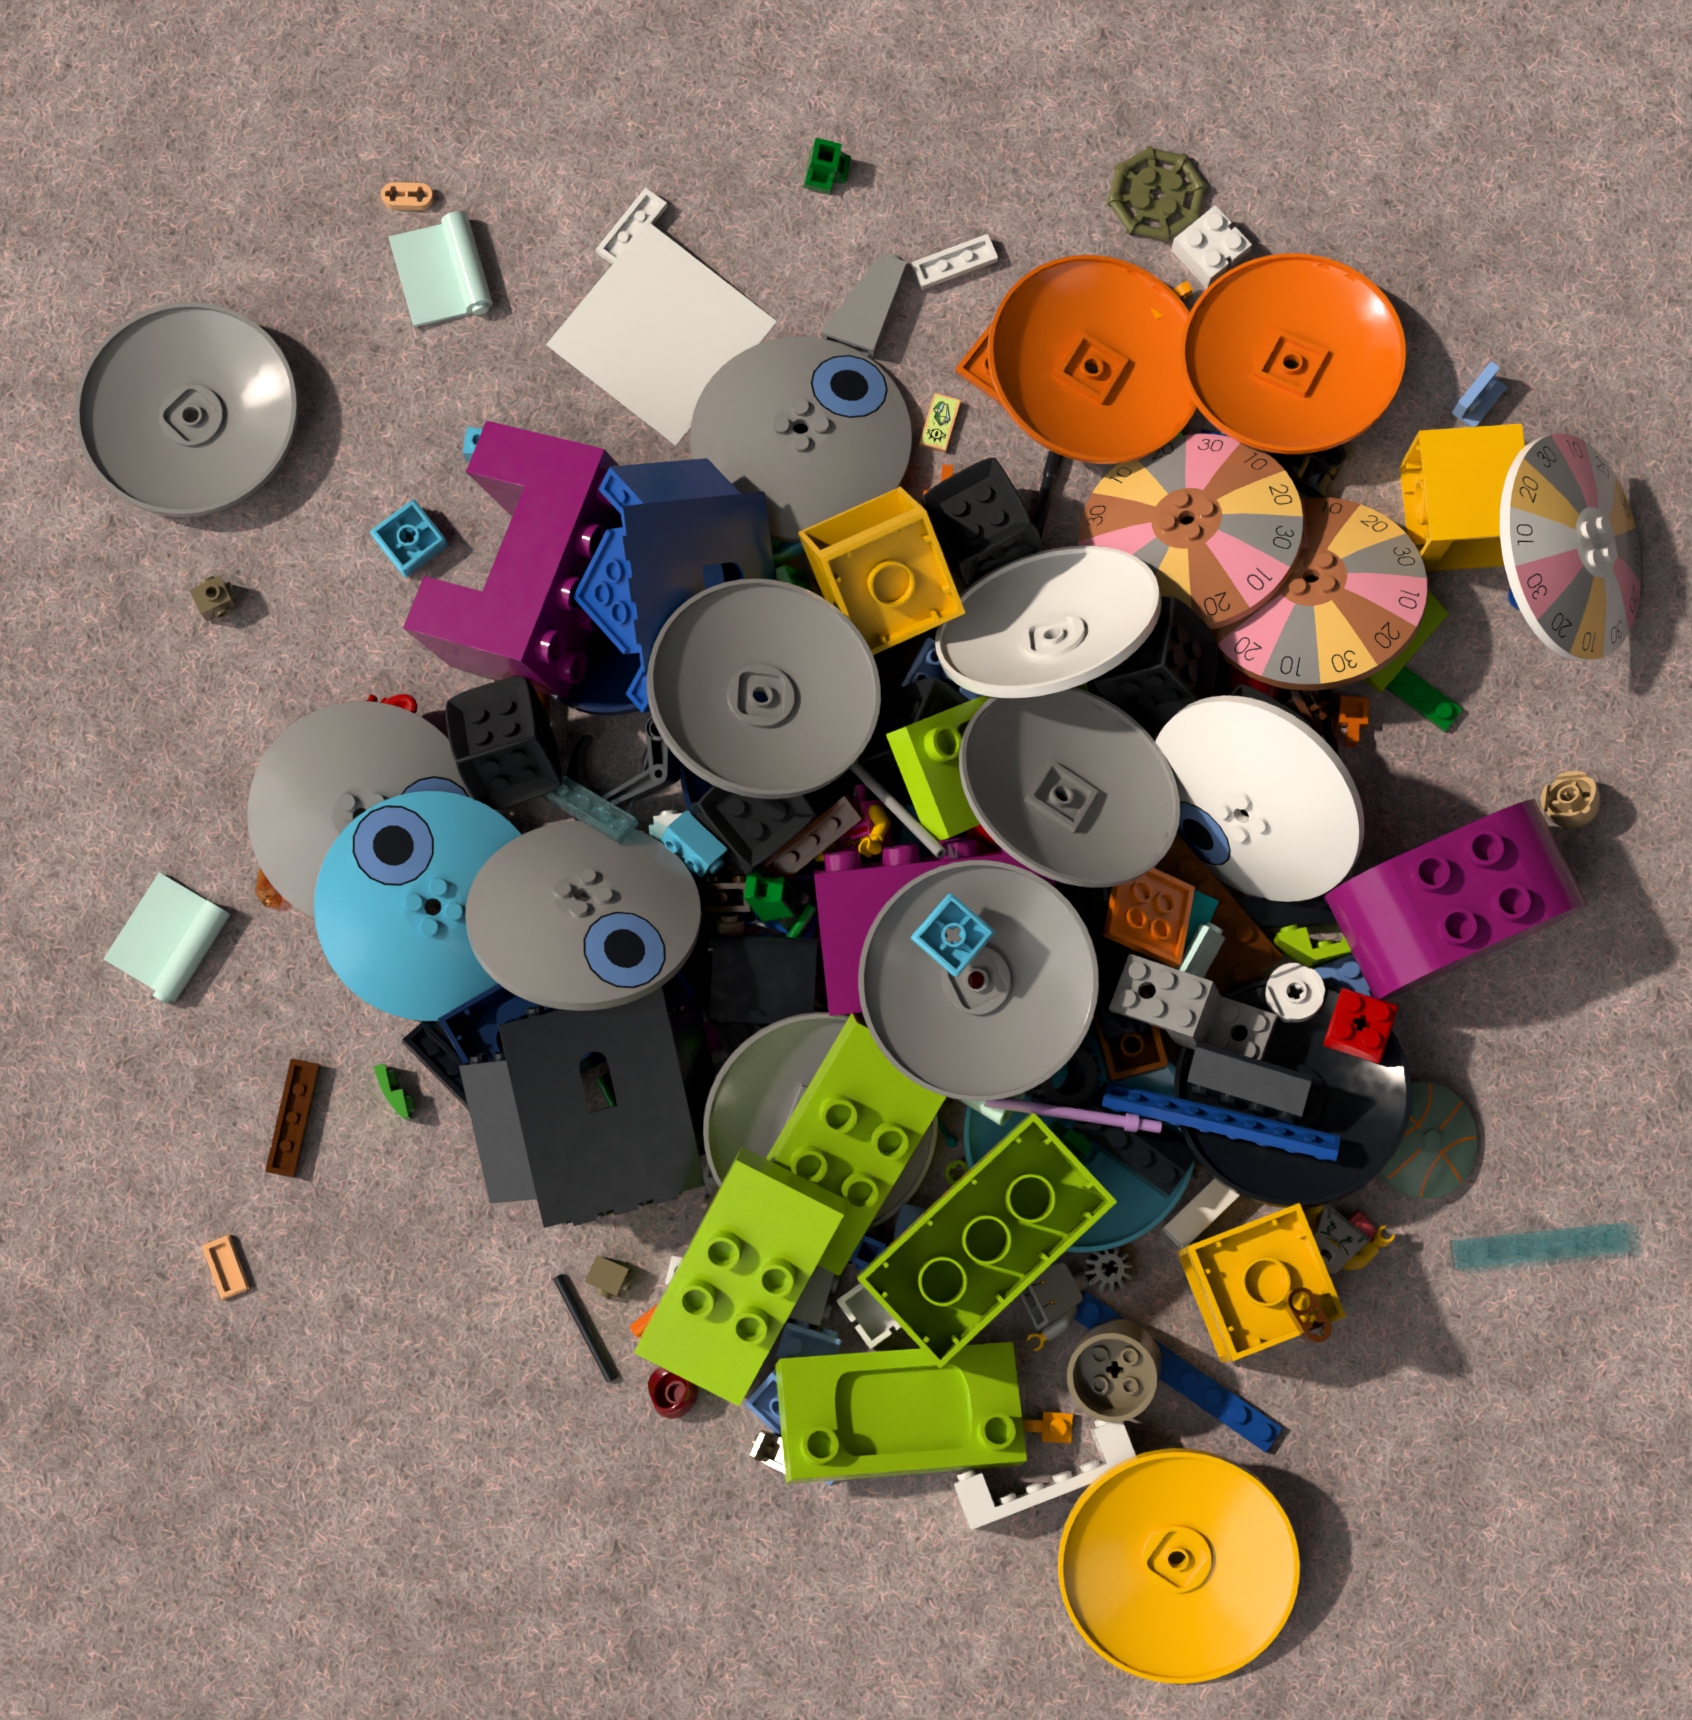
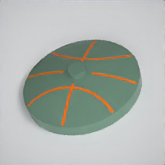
[1378,1081,1478,1199]

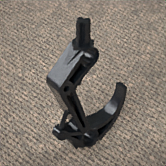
[566,717,680,828]

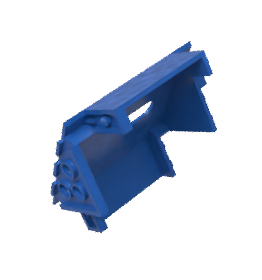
[573,458,776,713]

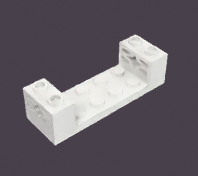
[953,1420,1136,1530]

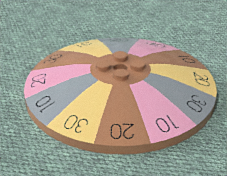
[1078,434,1304,630]
[1211,497,1427,691]

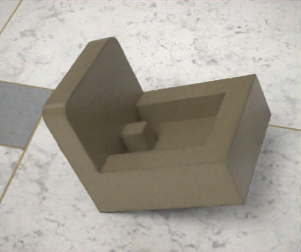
[749,1430,785,1474]

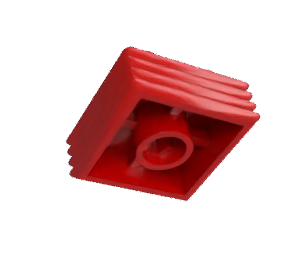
[1324,988,1398,1064]

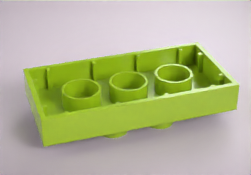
[766,1013,946,1276]
[634,1146,848,1406]

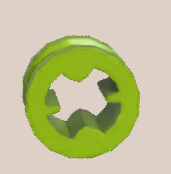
[945,1160,969,1186]

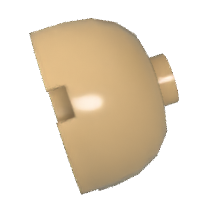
[1540,771,1601,829]

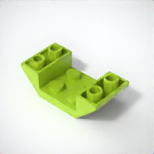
[1271,925,1353,968]

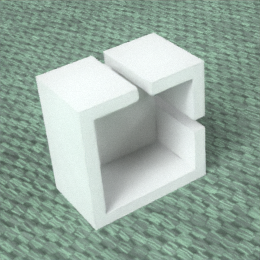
[1171,205,1252,289]
[836,1283,901,1350]

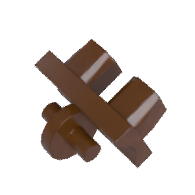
[1281,690,1331,736]

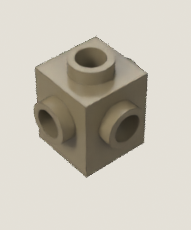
[189,575,237,622]

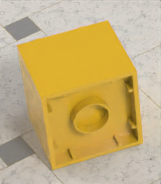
[1399,424,1530,572]
[798,486,965,655]
[1177,1203,1346,1363]

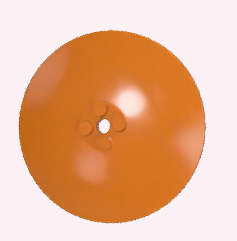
[1181,253,1406,454]
[987,255,1197,464]

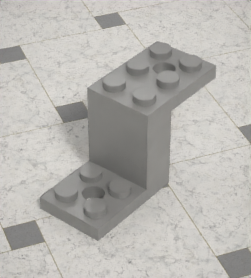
[1109,954,1277,1061]

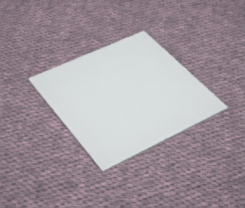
[546,222,777,446]

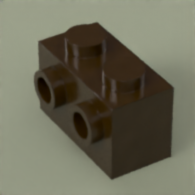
[695,875,753,912]

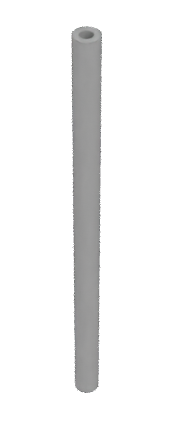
[849,760,947,859]

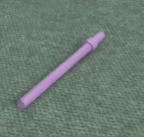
[985,1098,1162,1133]

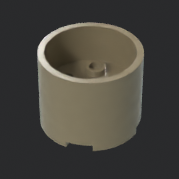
[1067,1318,1162,1422]

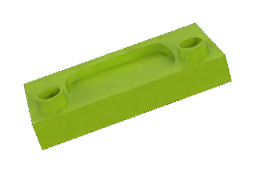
[886,683,1089,841]
[775,1342,1027,1485]

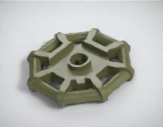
[1106,145,1208,243]

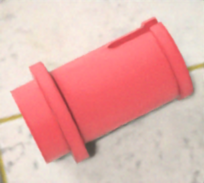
[1348,1210,1384,1243]

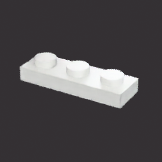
[596,188,668,264]
[912,234,998,290]

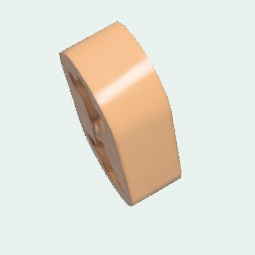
[381,182,434,210]

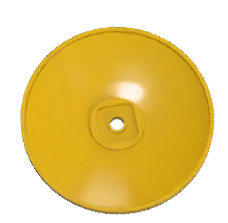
[1058,1448,1300,1684]

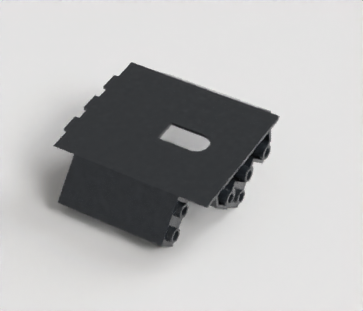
[459,986,716,1228]

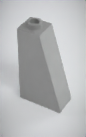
[821,253,907,359]

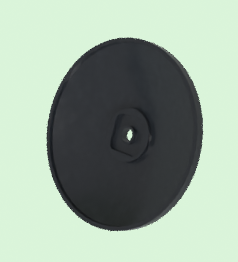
[1174,978,1412,1208]

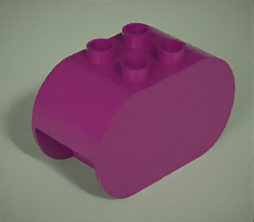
[1324,799,1588,1001]

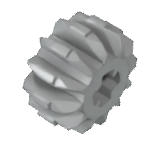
[1084,1247,1134,1294]

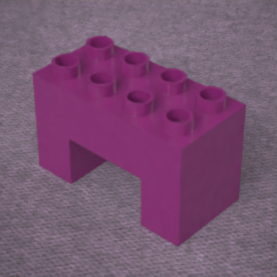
[403,420,623,700]
[813,837,1055,1016]

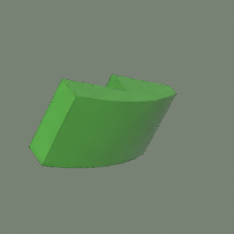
[373,1064,415,1121]

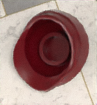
[648,1367,698,1419]

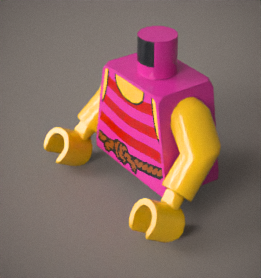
[815,784,893,862]

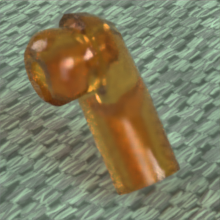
[255,869,282,908]

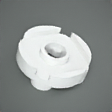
[1265,963,1325,1022]

